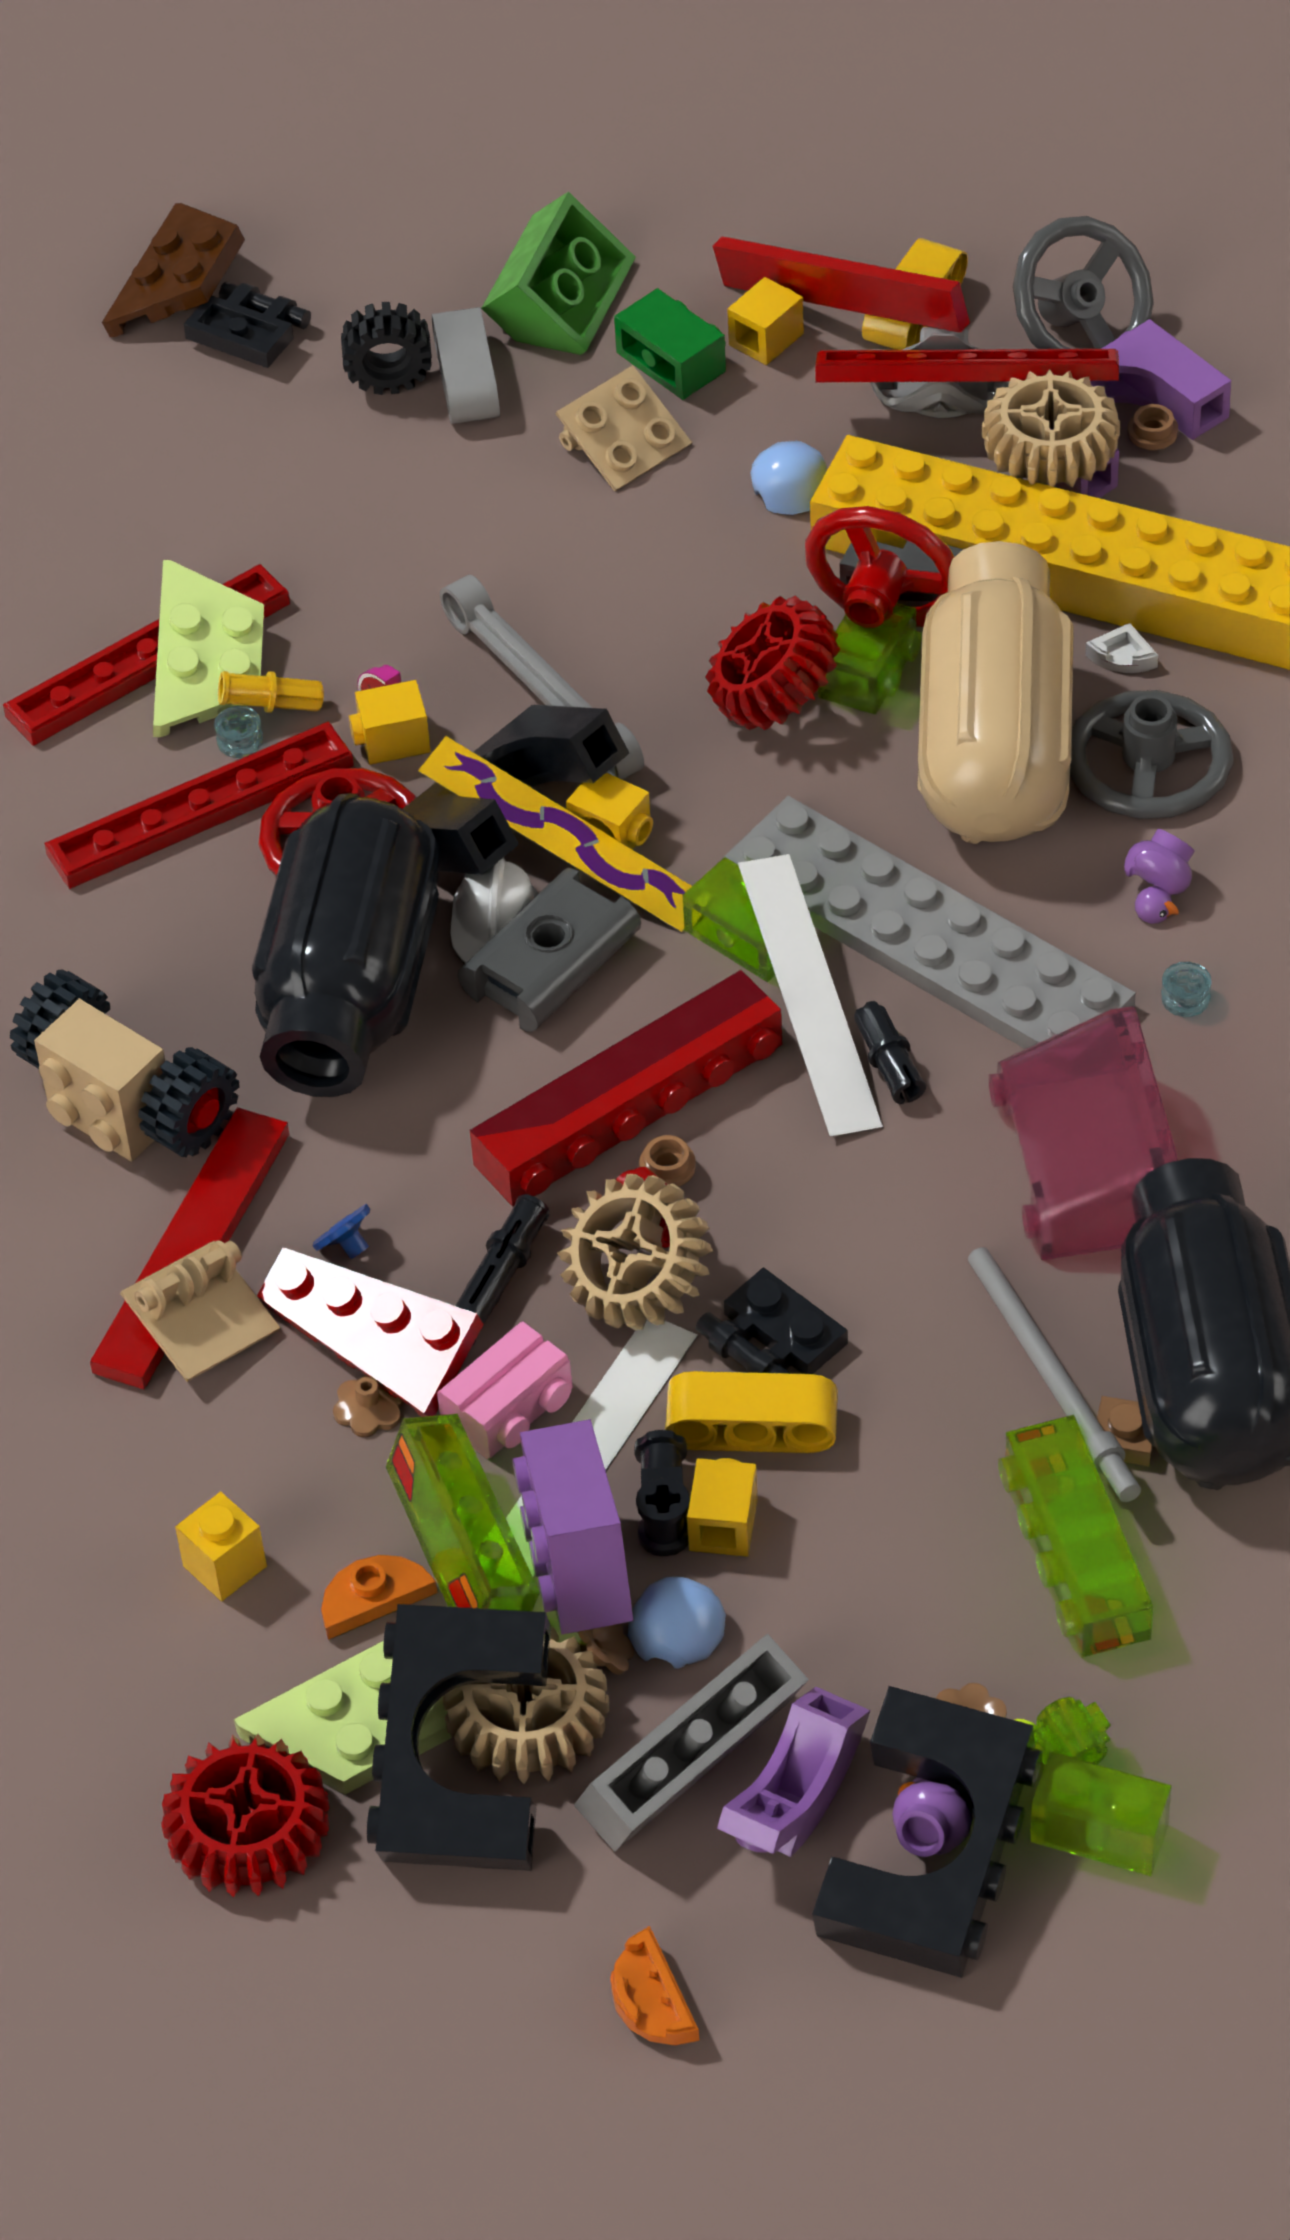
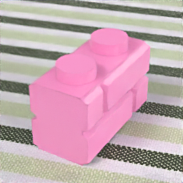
[437,1321,573,1459]

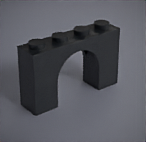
[403,705,630,875]
[367,1604,551,1871]
[812,1686,1043,1978]

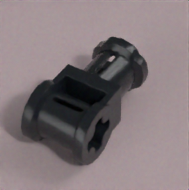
[634,1430,690,1557]

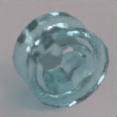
[214,706,264,758]
[1161,962,1212,1017]

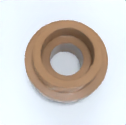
[1128,404,1178,450]
[639,1135,696,1187]

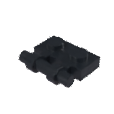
[183,281,311,368]
[696,1267,848,1374]

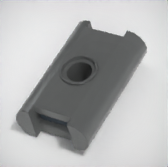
[457,868,641,1032]

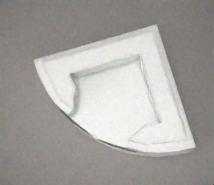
[1085,623,1158,673]

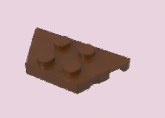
[102,203,245,337]

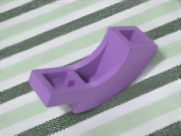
[717,1686,871,1857]

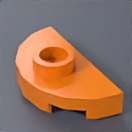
[321,1555,438,1640]
[610,1926,700,2045]

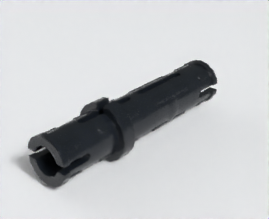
[455,1194,550,1347]

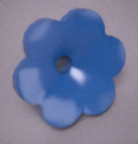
[312,1204,371,1259]

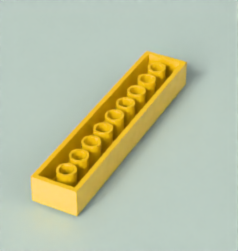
[810,435,1290,670]

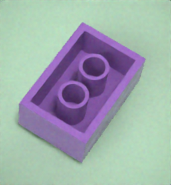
[512,1419,634,1635]

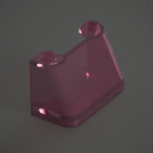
[988,1006,1178,1260]

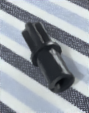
[854,1001,926,1104]

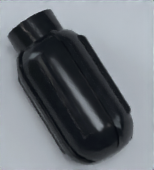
[252,793,439,1097]
[1118,1158,1290,1490]

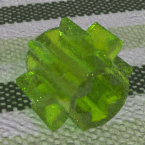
[1034,1697,1111,1775]

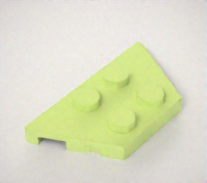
[153,560,264,737]
[234,1641,452,1795]

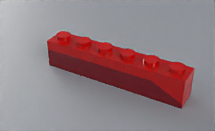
[470,970,783,1207]

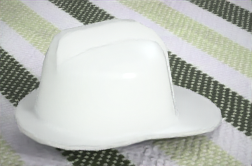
[450,857,538,963]

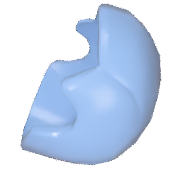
[750,440,827,515]
[627,1577,726,1669]

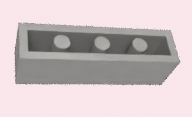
[574,1633,809,1852]

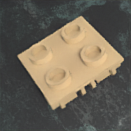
[555,365,692,492]
[120,1240,280,1382]

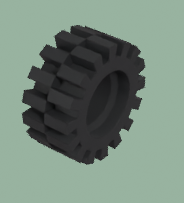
[341,302,432,395]

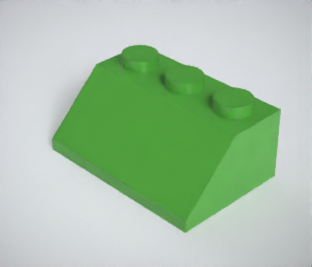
[481,191,636,355]

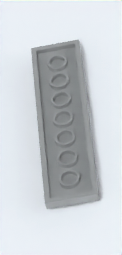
[721,796,1136,1075]

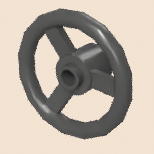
[1013,216,1154,349]
[1070,690,1234,819]

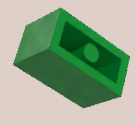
[614,288,726,400]

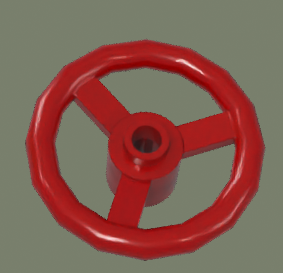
[805,506,954,628]
[258,768,417,876]

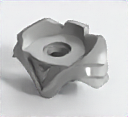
[870,327,1010,418]

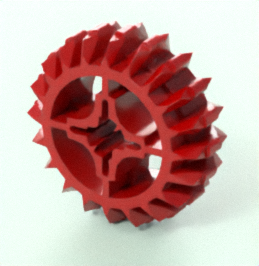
[705,596,840,730]
[161,1734,330,1898]

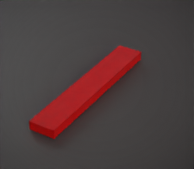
[712,236,970,333]
[815,349,1119,383]
[3,564,290,746]
[44,721,354,889]
[90,1107,290,1390]

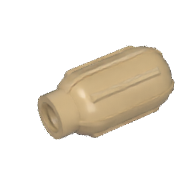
[917,541,1074,844]

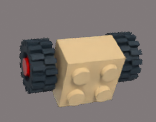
[10,969,240,1162]

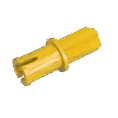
[218,671,324,713]

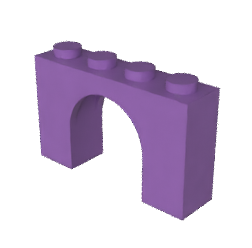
[1046,319,1231,498]

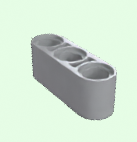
[431,307,500,424]

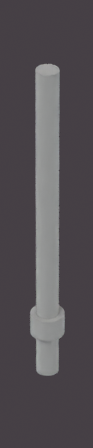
[968,1247,1141,1502]

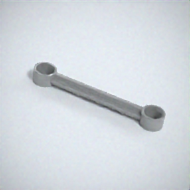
[439,574,644,780]

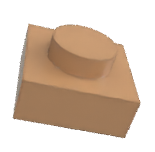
[1097,1396,1154,1466]

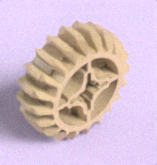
[982,369,1120,488]
[557,1174,713,1330]
[443,1626,610,1785]

